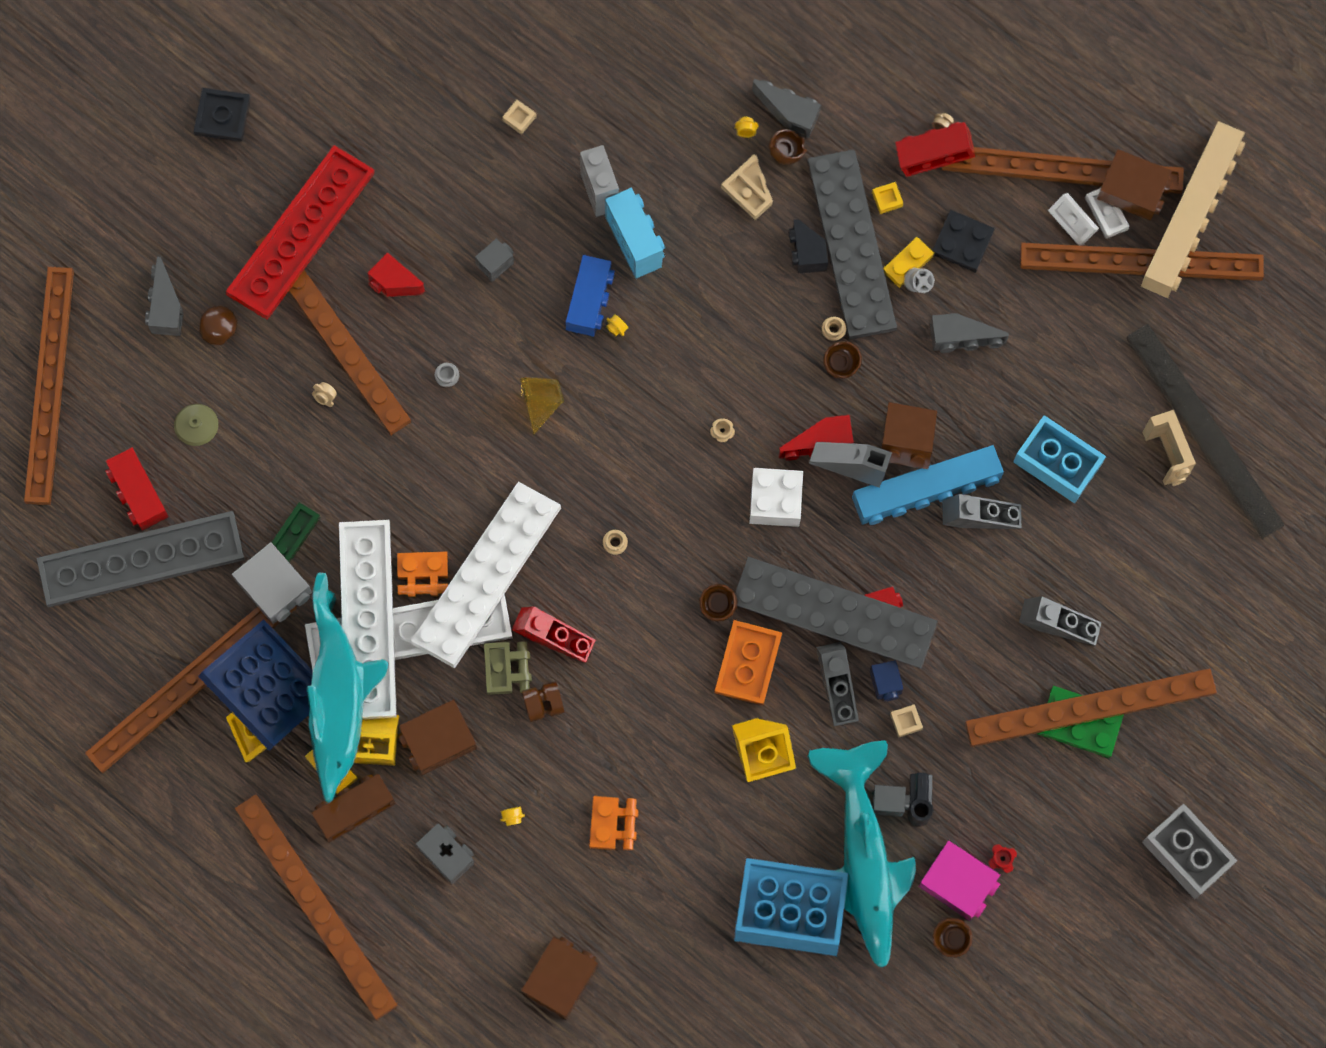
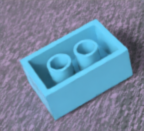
[605,188,665,278]
[1013,415,1106,503]

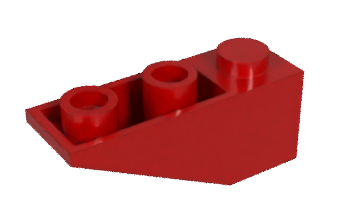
[778,415,854,461]
[512,606,596,663]

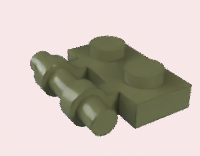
[484,642,532,695]

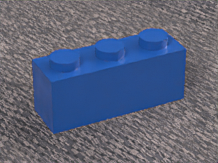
[566,255,615,337]

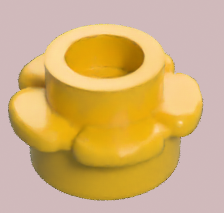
[735,117,758,138]
[606,314,628,336]
[500,807,525,826]

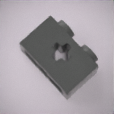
[416,823,474,885]

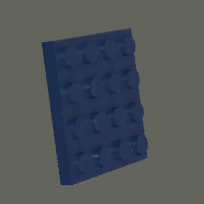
[198,619,313,751]

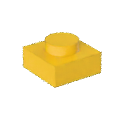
[872,182,904,214]

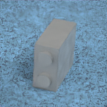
[580,145,619,217]
[232,542,312,624]

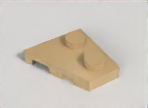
[721,154,773,220]

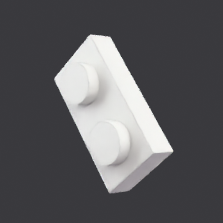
[1085,188,1129,239]
[1048,193,1099,246]

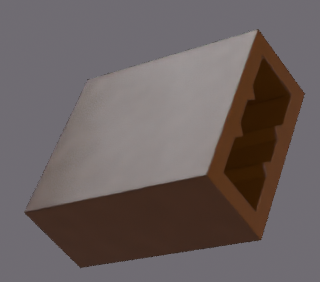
[1097,149,1173,221]
[881,402,937,469]
[397,699,477,776]
[521,937,598,1020]

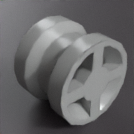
[904,268,934,293]

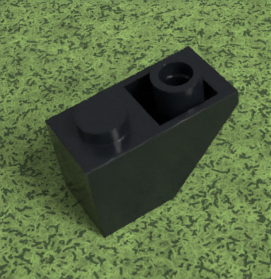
[789,219,828,274]

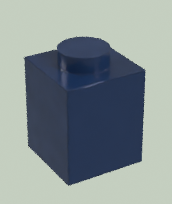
[870,660,903,702]

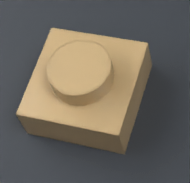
[502,100,536,134]
[890,704,923,738]

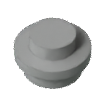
[435,363,459,387]

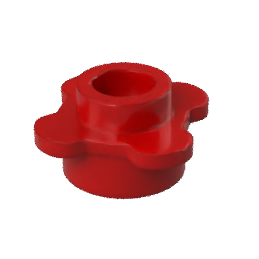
[988,844,1017,873]

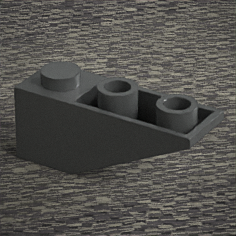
[752,79,821,139]
[145,257,184,336]
[930,313,1009,353]
[809,442,892,488]
[942,494,1022,529]
[1019,596,1102,646]
[816,642,859,726]

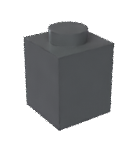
[475,238,514,282]
[872,785,910,817]

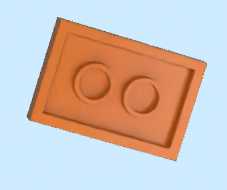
[714,620,782,706]

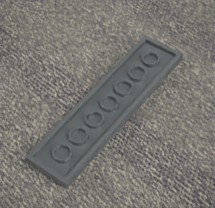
[807,149,897,340]
[37,511,245,608]
[732,557,938,669]

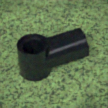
[907,772,933,827]

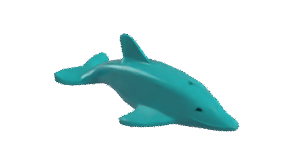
[307,573,388,803]
[807,740,916,967]

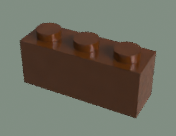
[312,774,395,843]

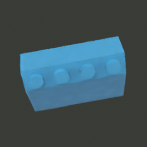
[735,858,848,956]

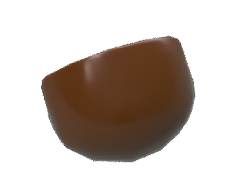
[769,129,807,165]
[199,305,238,345]
[823,341,862,379]
[699,584,737,622]
[933,918,973,958]

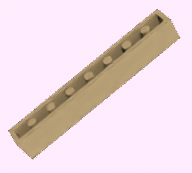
[1141,121,1245,298]

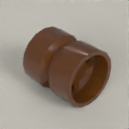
[522,681,565,722]

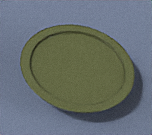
[174,404,218,446]

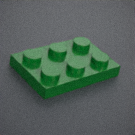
[1037,686,1124,758]

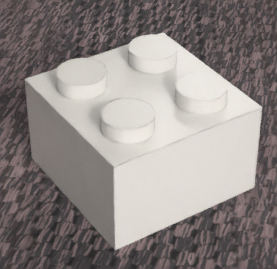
[749,468,803,527]

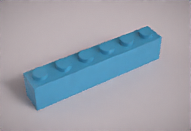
[852,445,1004,525]

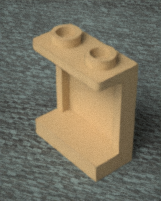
[1143,410,1196,486]

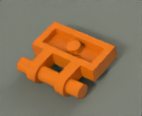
[397,552,448,597]
[590,796,638,851]

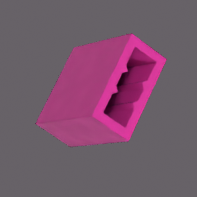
[918,841,1000,921]

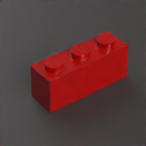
[895,122,975,177]
[105,447,169,531]

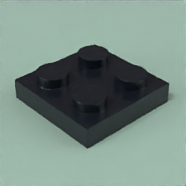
[194,88,251,142]
[932,210,995,273]

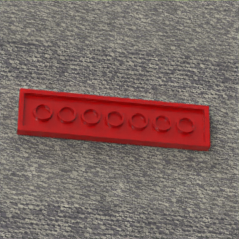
[226,145,375,320]

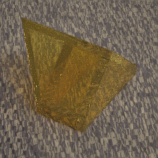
[520,377,564,434]

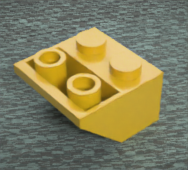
[354,715,399,766]

